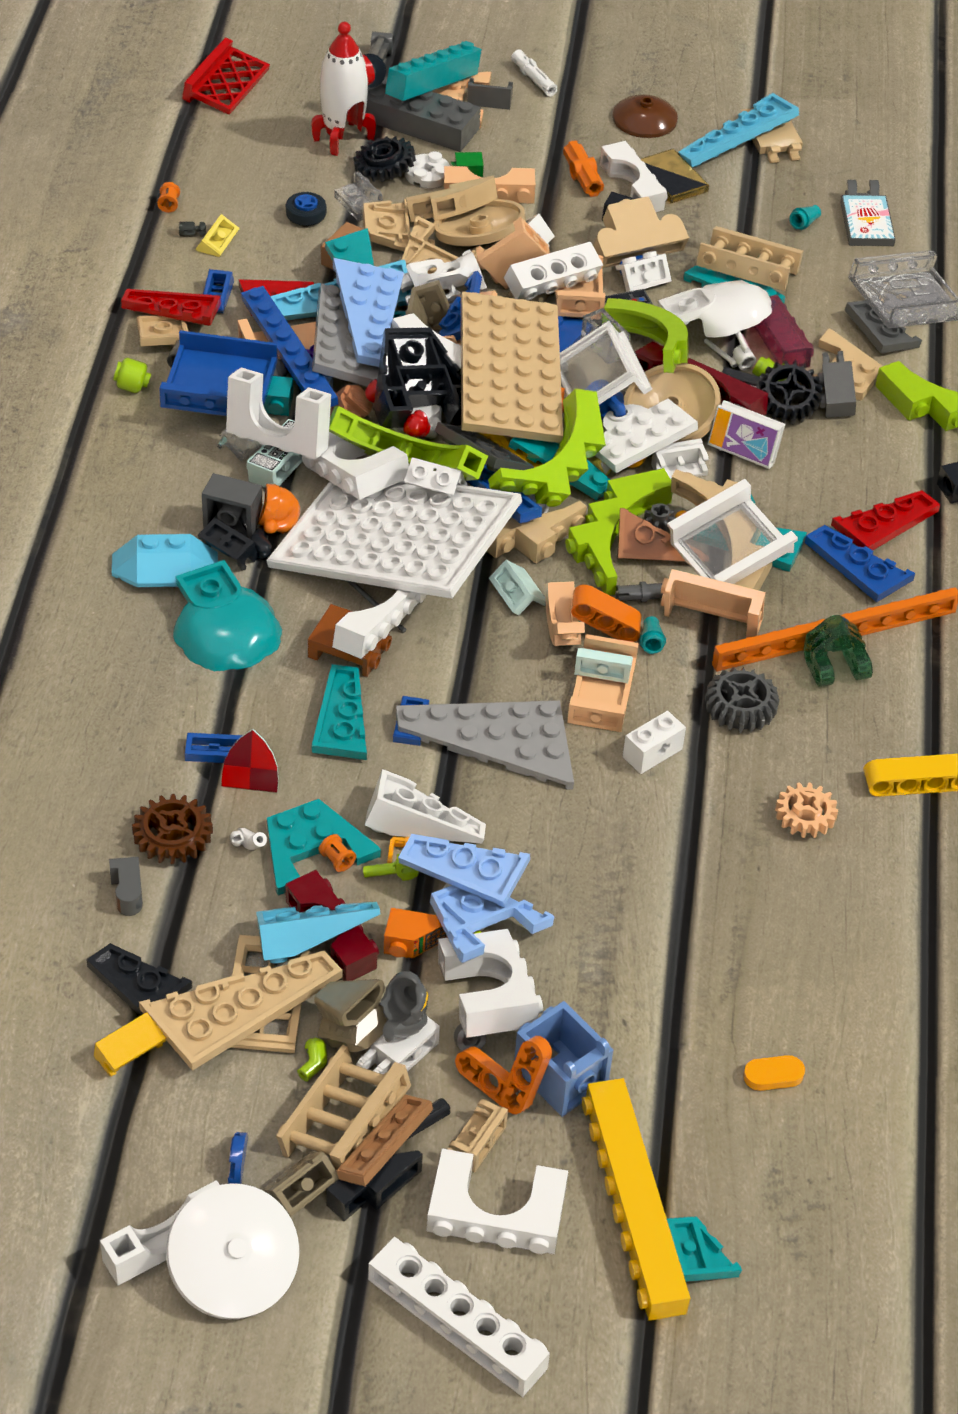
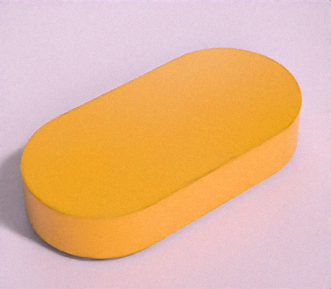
[743,1055,805,1091]

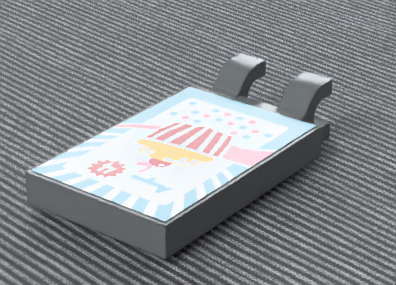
[840,180,896,246]

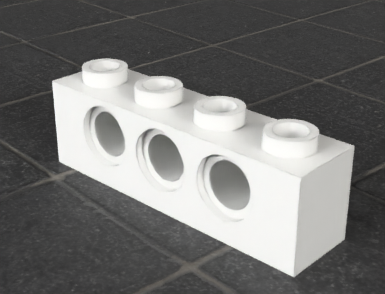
[504,242,603,300]

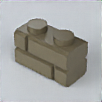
[262,1152,339,1217]

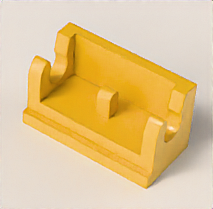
[94,1012,166,1077]

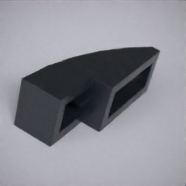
[326,1150,423,1222]

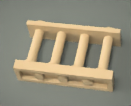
[696,226,803,291]
[276,1045,411,1170]

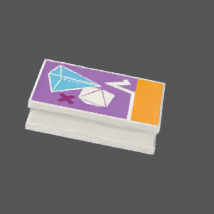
[708,400,785,469]

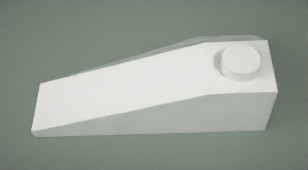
[365,769,486,844]

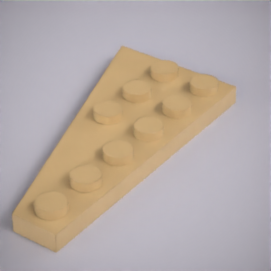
[139,951,343,1071]

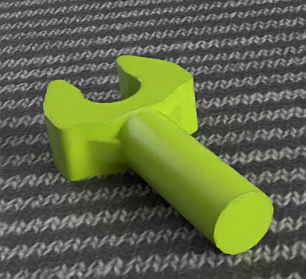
[363,854,419,881]

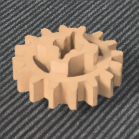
[775,782,838,838]

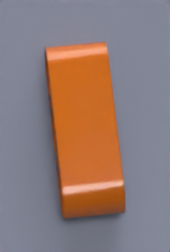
[571,585,641,642]

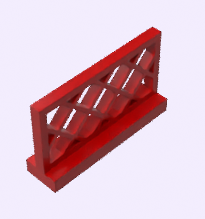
[182,37,270,115]

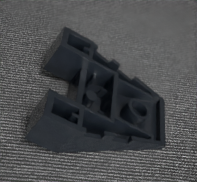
[373,327,461,428]

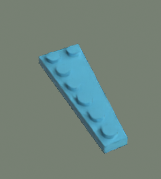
[678,93,799,167]
[271,260,412,320]

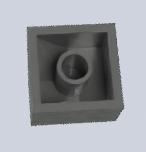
[202,473,263,539]

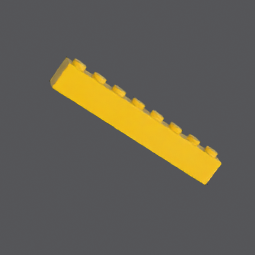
[582,1078,690,1321]

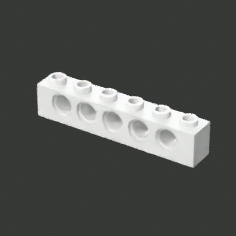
[368,1237,550,1397]

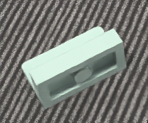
[489,560,546,615]
[574,648,633,683]

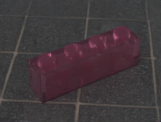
[754,295,814,368]

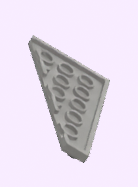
[396,700,574,790]

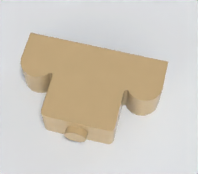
[593,197,689,268]

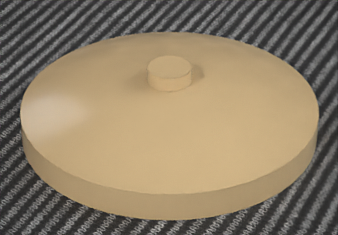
[434,199,526,246]
[624,363,722,443]

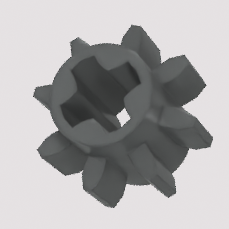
[644,504,675,532]

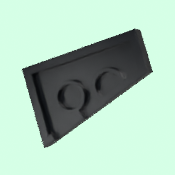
[86,943,192,1016]

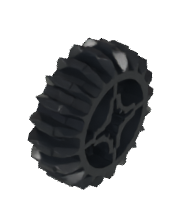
[756,360,822,425]

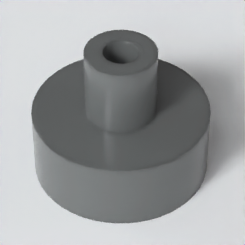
[454,1024,487,1051]

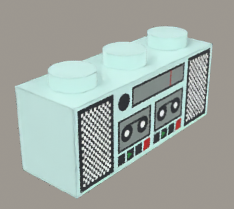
[246,419,303,487]

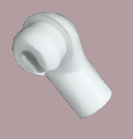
[230,828,267,850]

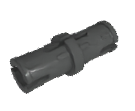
[616,581,663,602]

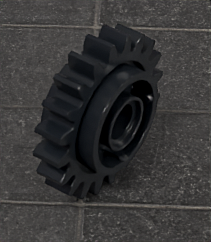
[353,136,416,182]

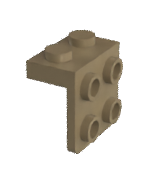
[405,280,450,331]

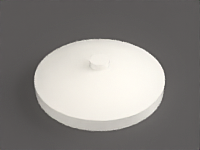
[166,1184,299,1320]

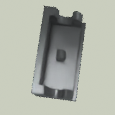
[467,77,513,110]

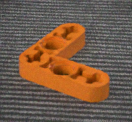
[455,1036,552,1115]

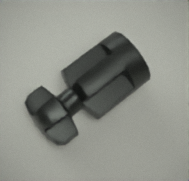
[179,221,206,236]

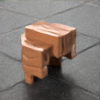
[330,385,373,418]

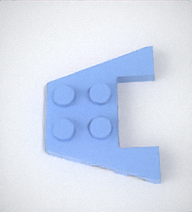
[430,885,554,963]

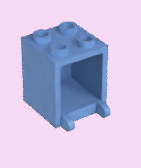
[514,1001,613,1117]

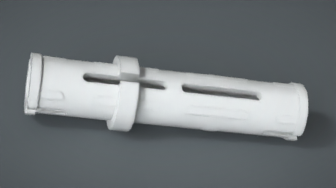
[511,50,558,97]

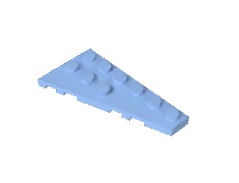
[332,258,404,367]

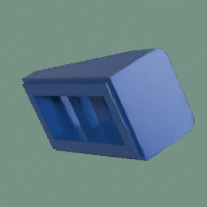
[203,269,234,314]

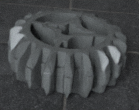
[705,666,779,733]

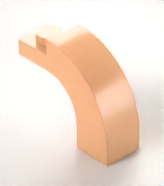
[544,581,585,646]

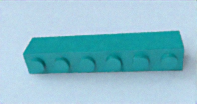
[385,41,482,101]

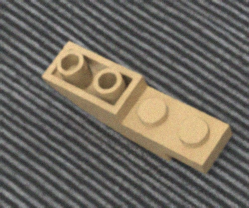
[406,175,498,222]

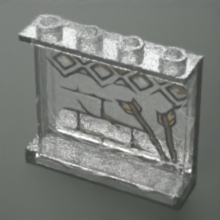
[848,250,958,329]

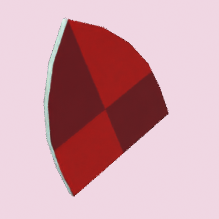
[221,729,279,792]

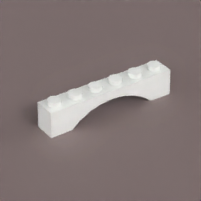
[332,589,427,659]

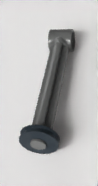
[364,31,394,88]

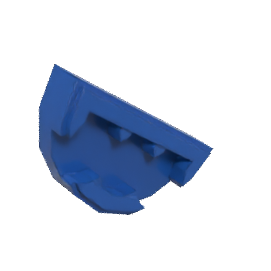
[228,1132,248,1184]

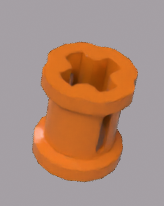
[157,182,180,213]
[318,834,356,872]

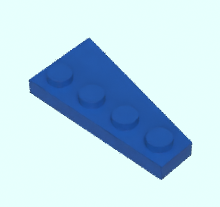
[805,525,915,602]

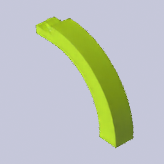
[604,298,689,373]

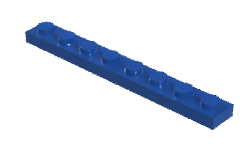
[241,286,338,407]

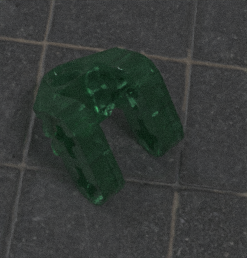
[804,615,873,687]

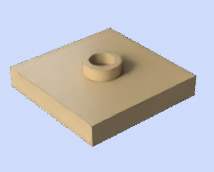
[137,315,188,346]

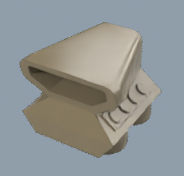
[314,979,387,1052]

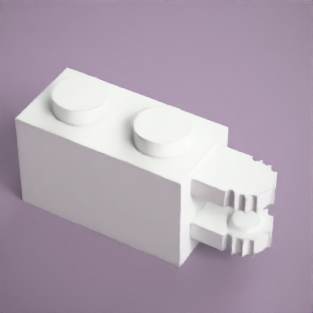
[356,1017,440,1074]

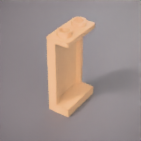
[555,255,605,318]
[661,569,766,638]
[567,634,638,732]

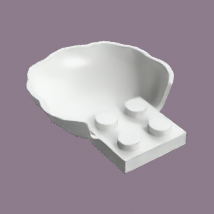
[658,280,772,338]

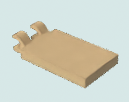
[741,108,803,163]

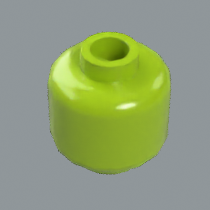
[113,358,151,393]

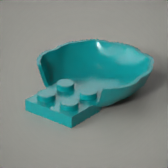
[173,560,282,672]

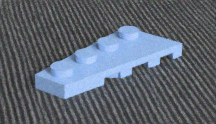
[398,834,530,907]

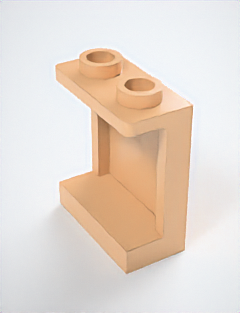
[476,217,550,289]

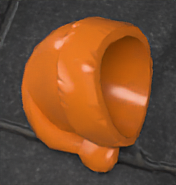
[258,484,300,534]

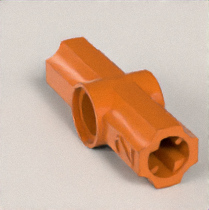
[563,140,604,197]

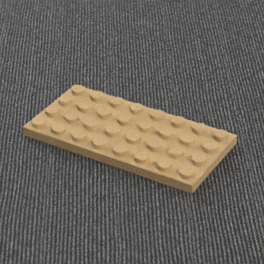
[461,291,563,443]

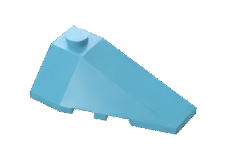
[256,902,380,963]

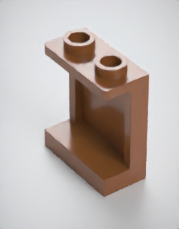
[308,604,392,677]

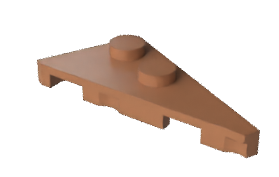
[617,508,709,563]

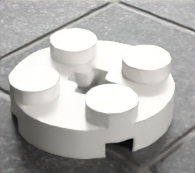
[405,151,450,189]

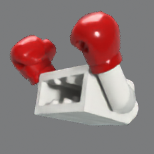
[365,379,443,440]

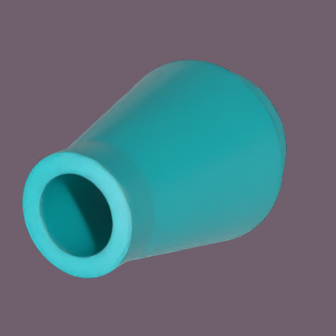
[789,205,821,230]
[639,616,666,654]

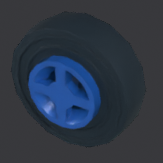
[285,192,327,226]

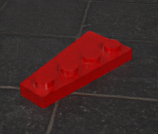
[121,289,221,326]
[831,490,940,550]

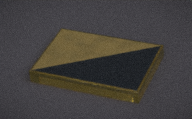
[641,149,709,204]

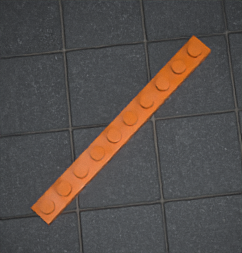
[712,587,958,672]

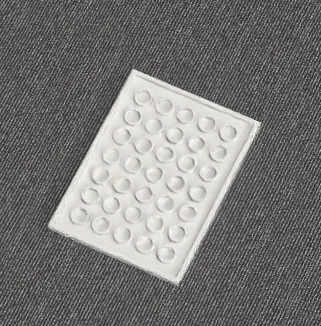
[267,480,522,599]

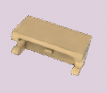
[447,1099,508,1172]

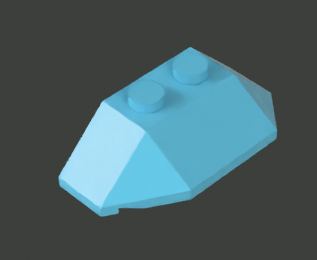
[112,534,218,587]

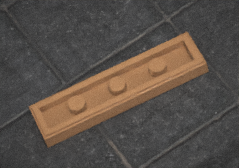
[336,1095,433,1186]

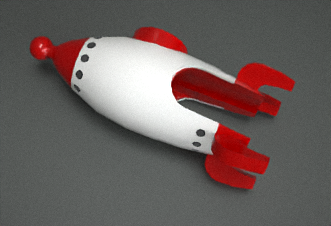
[311,21,376,156]

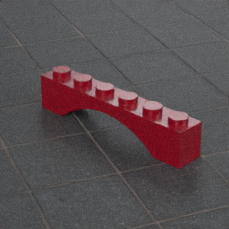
[634,341,768,416]

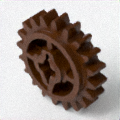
[132,794,213,865]

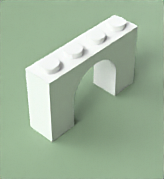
[226,368,331,459]
[302,432,409,500]
[438,929,543,1038]
[427,1149,568,1254]

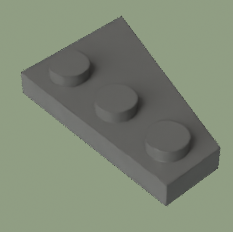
[845,300,922,353]

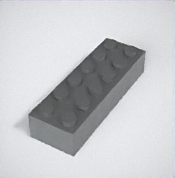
[365,77,481,152]

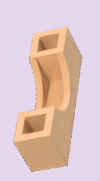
[443,166,535,203]

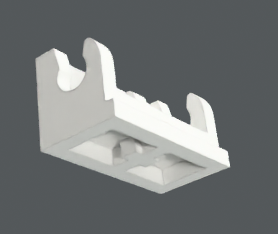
[651,438,709,480]

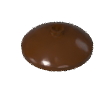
[612,94,678,138]

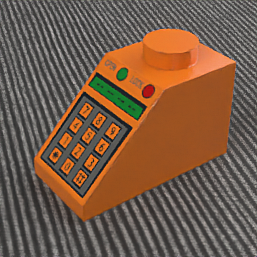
[384,908,448,958]

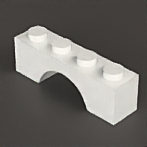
[600,141,667,212]
[100,1180,220,1286]

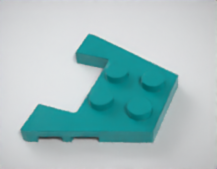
[267,799,381,896]

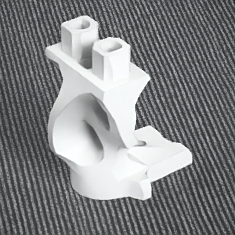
[401,250,488,305]

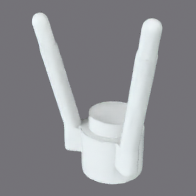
[704,331,756,370]

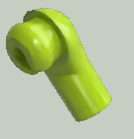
[297,1038,327,1082]

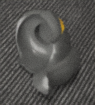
[380,971,428,1042]

